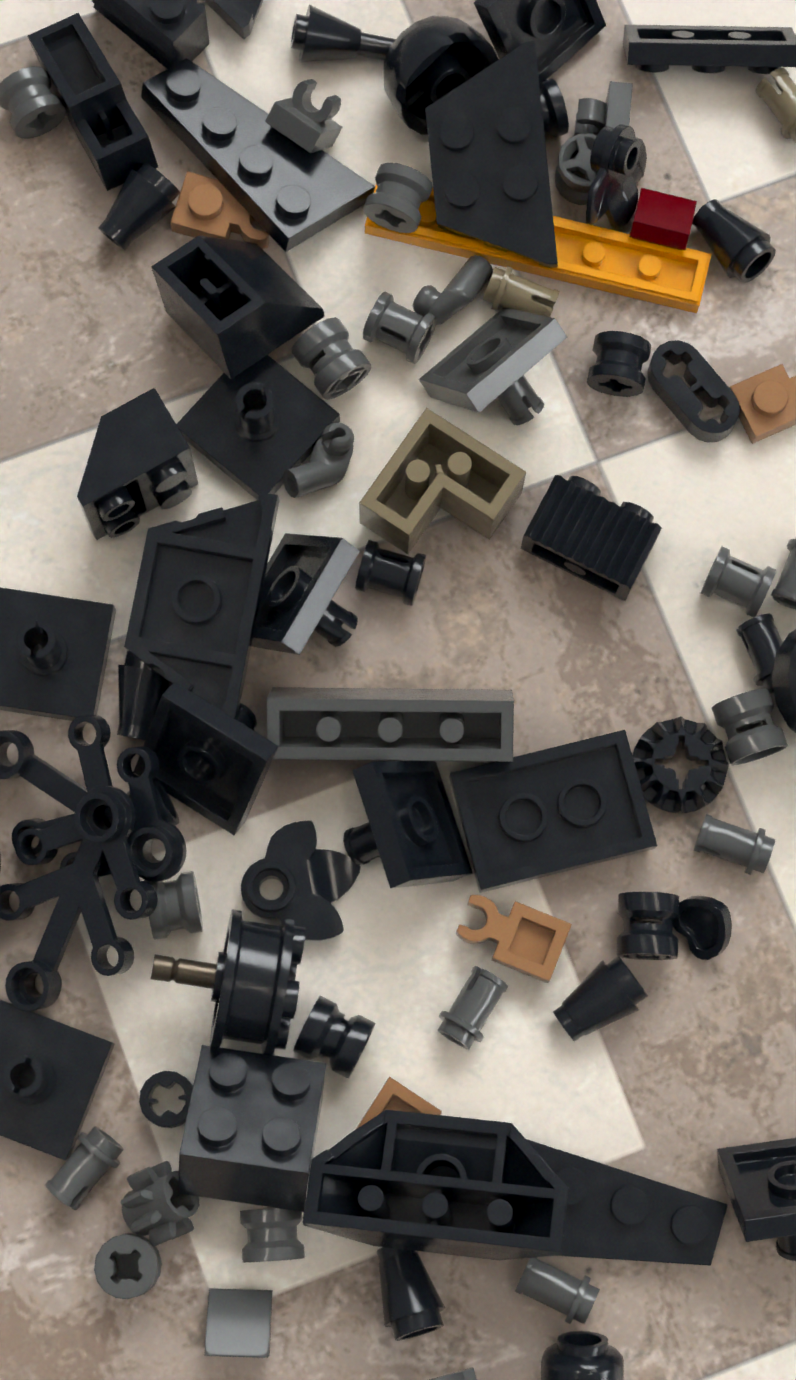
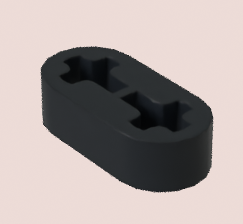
[647,340,740,443]

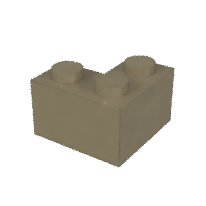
[359,407,526,554]

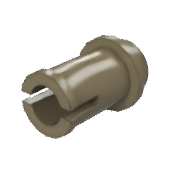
[756,68,796,143]
[482,266,560,317]

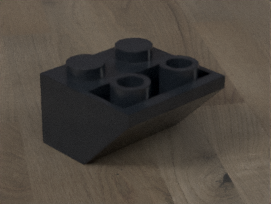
[151,235,325,379]
[77,388,198,540]

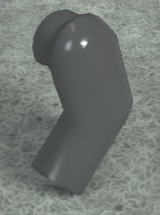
[412,255,493,325]

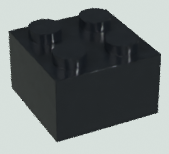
[178,1045,326,1212]

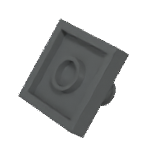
[418,308,567,425]

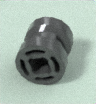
[291,317,371,400]
[711,688,788,765]

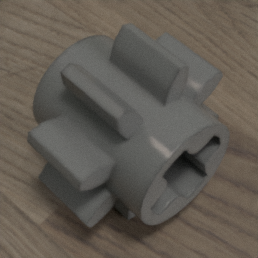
[121,1161,200,1246]

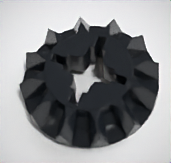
[632,716,729,813]

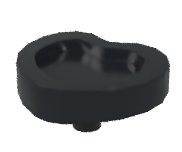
[673,895,732,960]

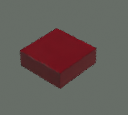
[629,188,697,250]

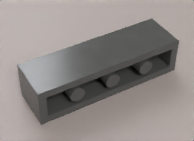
[267,687,514,762]

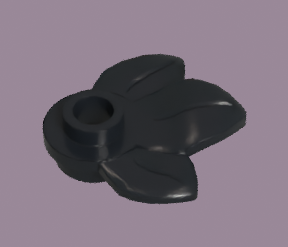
[586,124,647,231]
[241,820,361,941]

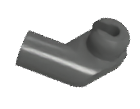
[283,422,354,498]

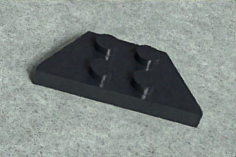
[425,41,558,268]
[124,494,280,720]

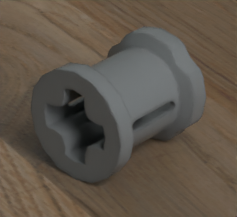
[363,292,437,364]
[700,546,776,618]

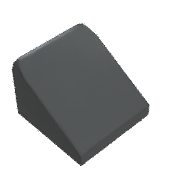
[204,1288,273,1358]

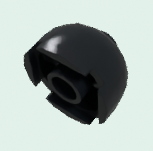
[383,16,499,135]

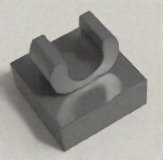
[265,79,343,153]
[574,81,633,136]

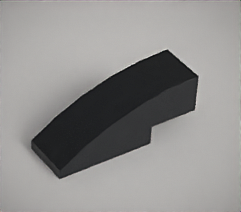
[28,13,158,191]

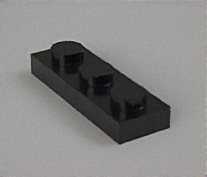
[623,25,796,74]

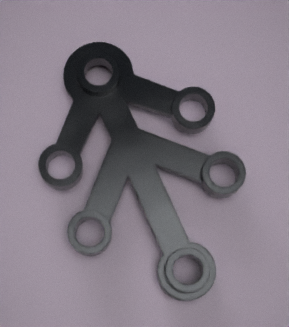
[0,715,187,882]
[0,786,158,1011]

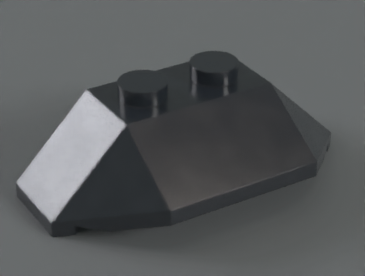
[303,1110,568,1261]

